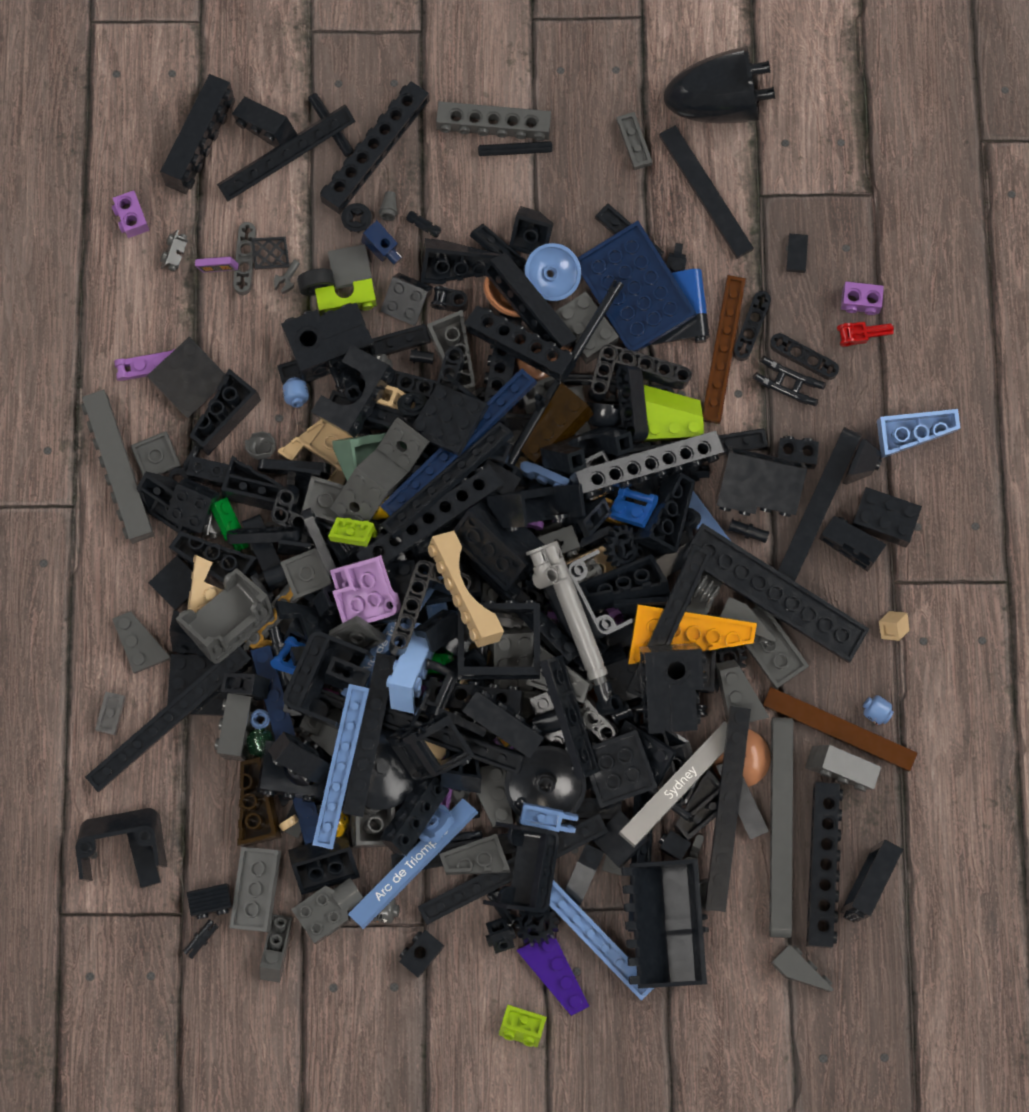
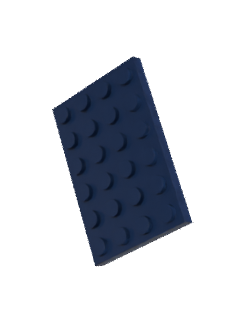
[578,221,697,352]

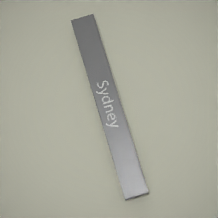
[619,721,727,847]

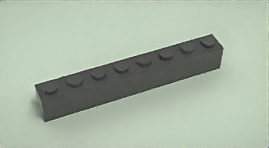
[81,389,155,544]

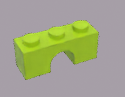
[315,278,377,316]

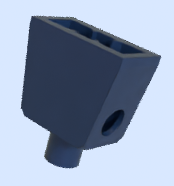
[361,220,402,265]

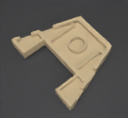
[277,420,357,485]
[187,555,253,613]

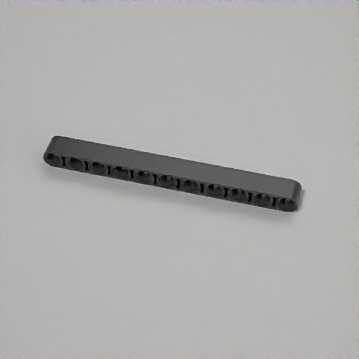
[769,717,793,938]

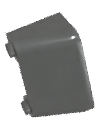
[176,568,273,664]

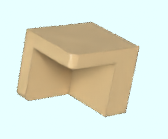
[879,611,909,641]

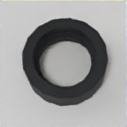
[297,268,336,296]

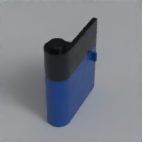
[652,269,710,345]

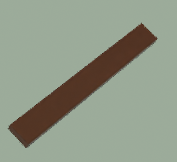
[702,275,746,424]
[762,687,918,772]

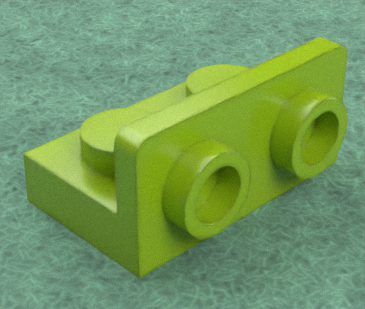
[328,517,378,547]
[499,1005,547,1047]

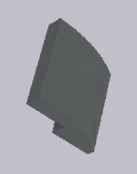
[328,244,373,289]

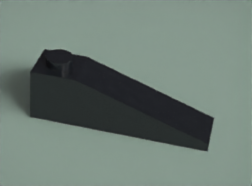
[420,238,501,285]

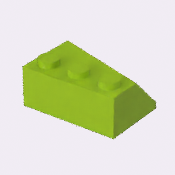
[644,385,704,442]

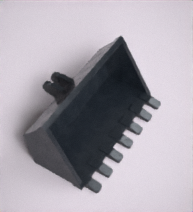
[621,859,709,989]

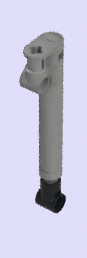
[526,541,623,716]

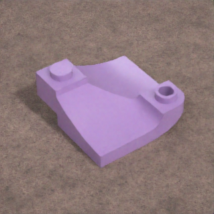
[330,555,401,623]

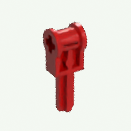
[837,322,894,347]

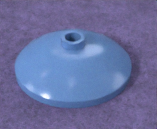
[524,243,581,301]

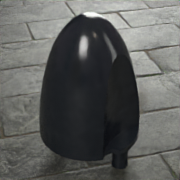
[663,46,775,124]

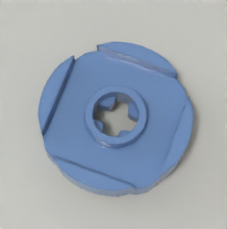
[419,804,455,843]

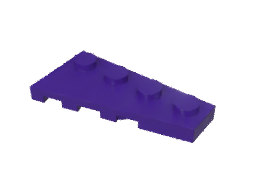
[516,938,590,1016]

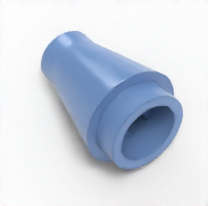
[250,709,270,729]

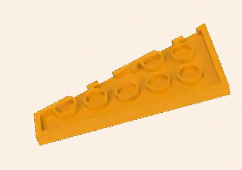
[628,604,757,664]

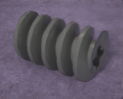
[693,575,720,608]

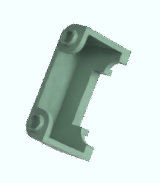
[332,432,407,481]

